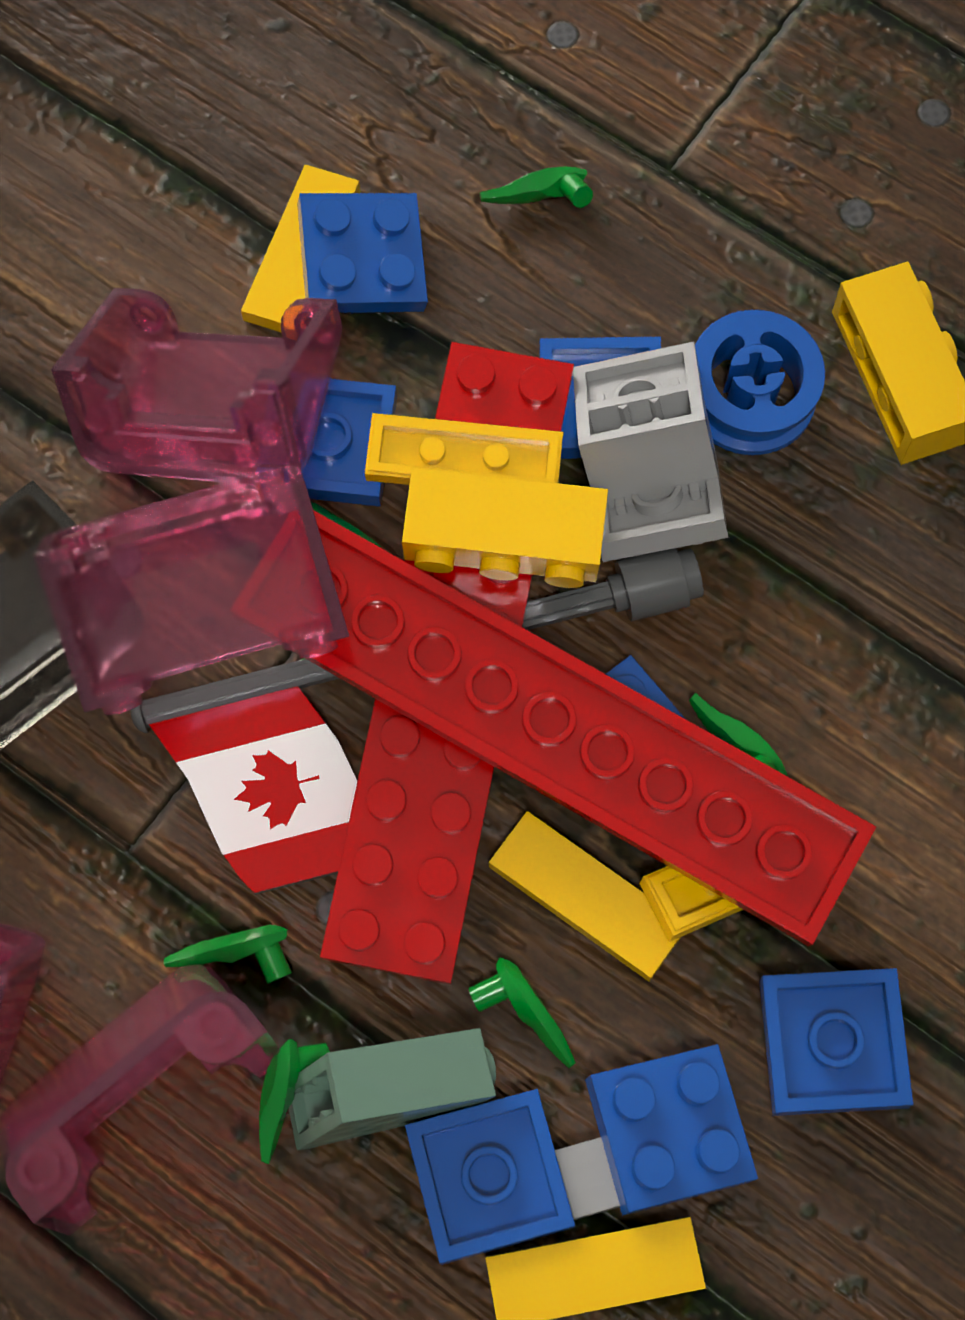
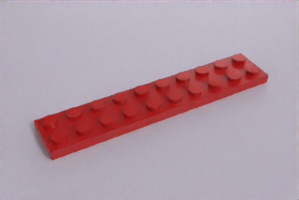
[320,342,574,985]
[230,502,876,947]

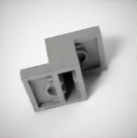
[573,342,729,562]

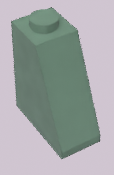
[289,1028,496,1151]

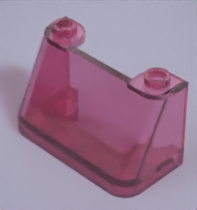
[51,288,342,487]
[34,465,349,715]
[0,964,279,1236]

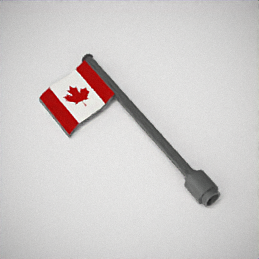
[130,548,704,895]

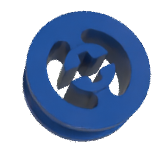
[695,310,825,455]

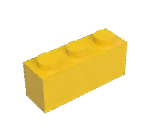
[832,261,965,465]
[402,467,608,588]

